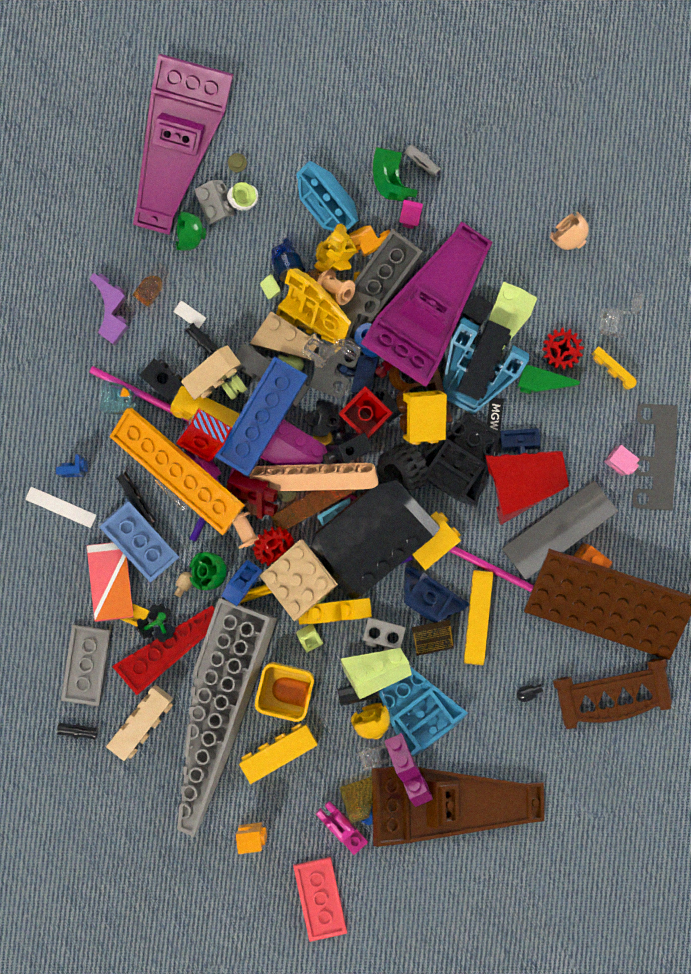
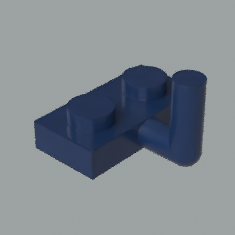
[340,355,378,394]
[500,428,541,455]

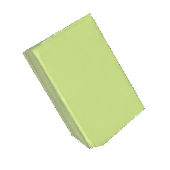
[260,274,281,299]
[296,624,323,653]

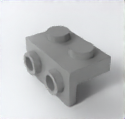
[195,180,235,225]

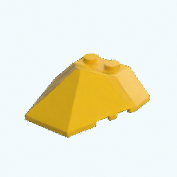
[276,268,351,347]

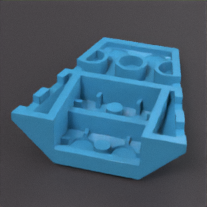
[378,667,469,757]

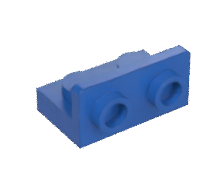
[56,454,88,478]

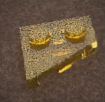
[339,777,372,824]

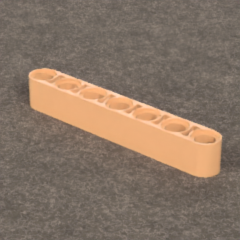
[249,463,379,491]

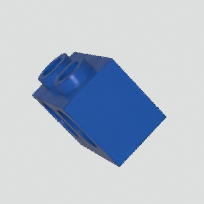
[221,559,263,607]

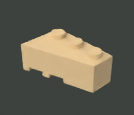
[250,312,319,361]
[181,345,241,400]

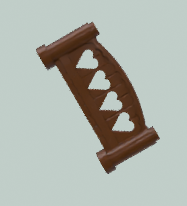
[553,658,672,729]

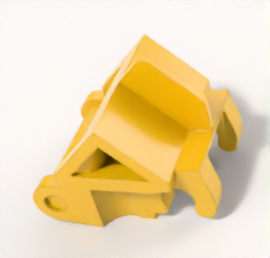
[314,223,357,272]

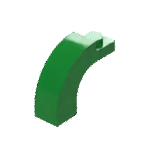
[373,147,418,202]

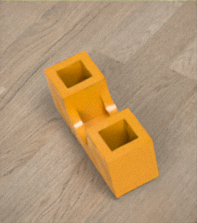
[236,822,267,854]

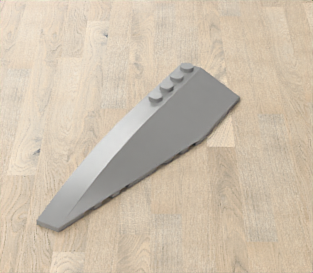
[177,598,278,837]

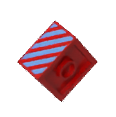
[176,408,232,463]

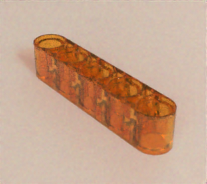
[270,489,358,530]

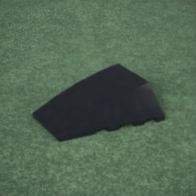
[422,413,500,507]

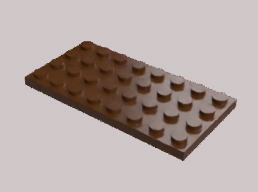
[524,549,691,660]

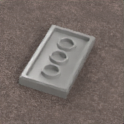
[61,624,111,706]

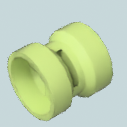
[221,374,248,400]

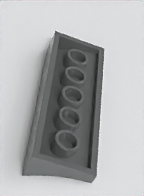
[339,229,426,347]
[501,481,618,580]

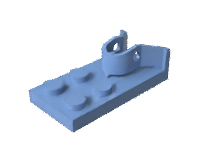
[98,498,179,583]

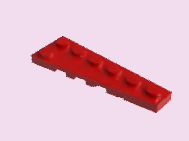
[112,605,215,695]

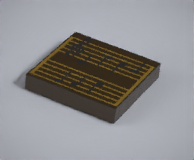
[412,620,454,656]

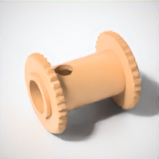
[317,269,355,305]
[233,511,259,549]

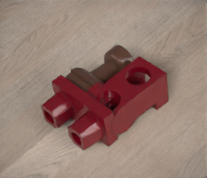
[227,470,278,519]

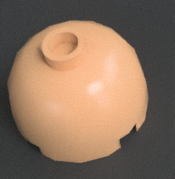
[550,212,589,250]

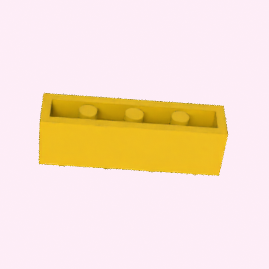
[170,385,240,428]
[239,723,318,784]

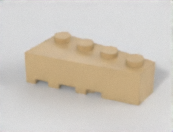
[106,685,174,761]

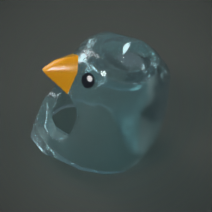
[100,380,136,415]

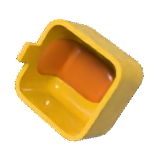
[255,662,314,722]

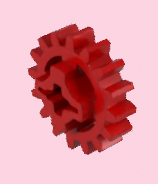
[542,328,584,370]
[253,527,295,566]

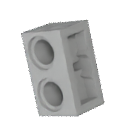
[362,617,406,650]

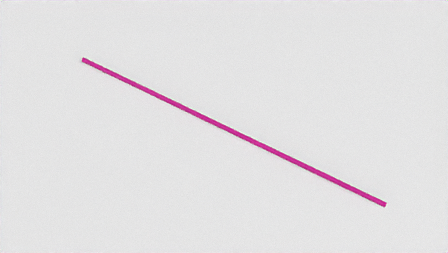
[89,366,533,592]

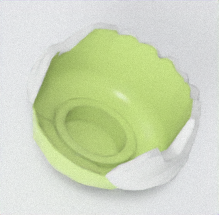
[227,182,258,211]

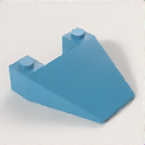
[443,317,529,415]

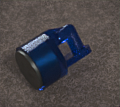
[271,238,305,283]

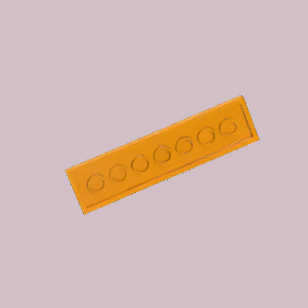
[109,407,245,535]

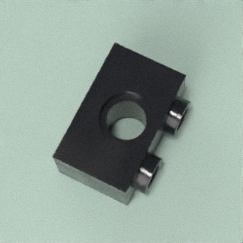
[139,358,184,402]

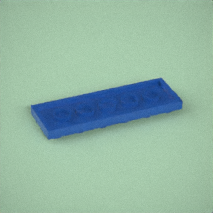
[215,356,309,477]

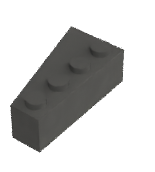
[235,343,309,408]

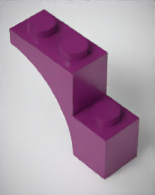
[384,733,433,807]

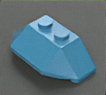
[296,161,358,231]

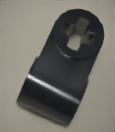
[372,388,402,424]

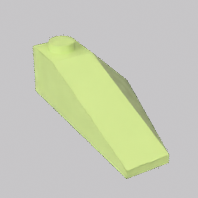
[488,282,537,350]

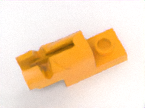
[349,225,390,257]

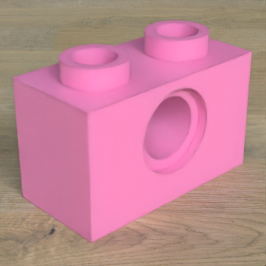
[604,445,639,476]

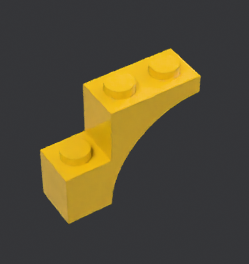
[298,598,372,625]

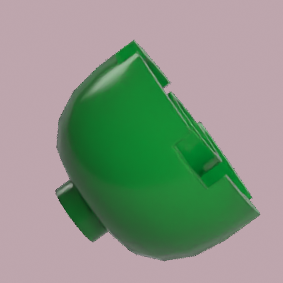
[175,212,206,251]
[189,552,227,591]

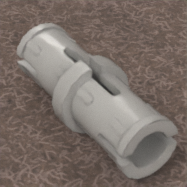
[404,144,441,177]

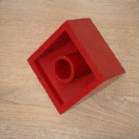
[339,386,393,440]

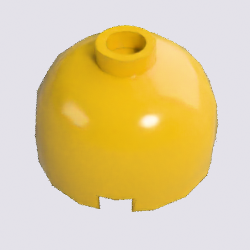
[351,703,390,740]

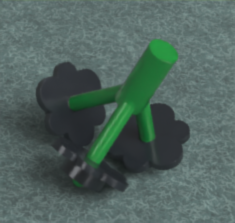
[136,604,176,642]

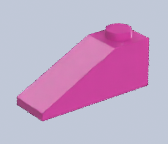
[399,200,423,229]

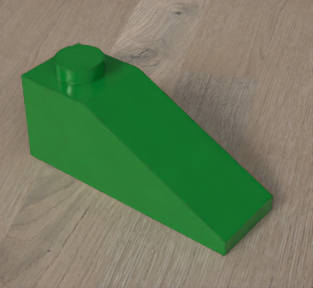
[516,364,580,395]

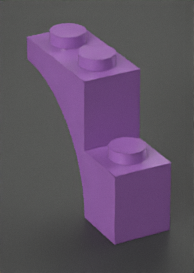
[90,273,129,346]

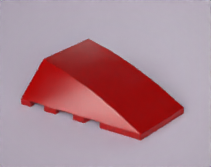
[485,451,569,525]

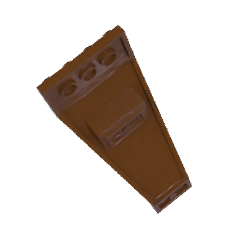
[372,766,544,847]

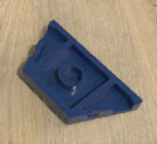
[404,563,470,623]

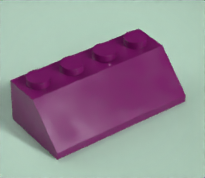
[261,419,327,465]

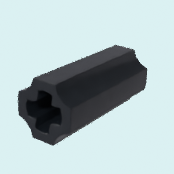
[337,686,378,706]

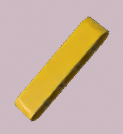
[464,570,493,666]

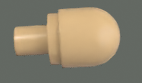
[174,572,192,598]

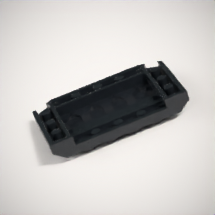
[309,478,440,599]

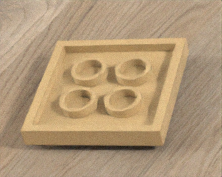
[260,539,338,621]

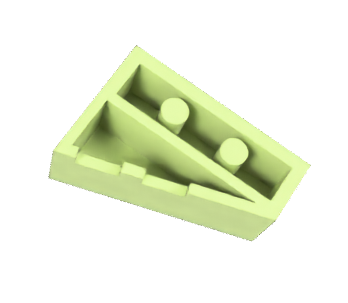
[341,648,412,699]

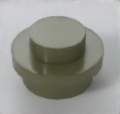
[228,153,247,173]
[278,491,296,502]

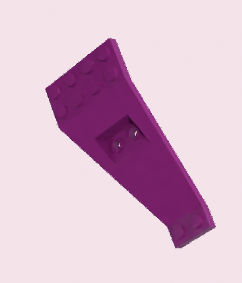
[133,54,234,235]
[361,221,493,387]

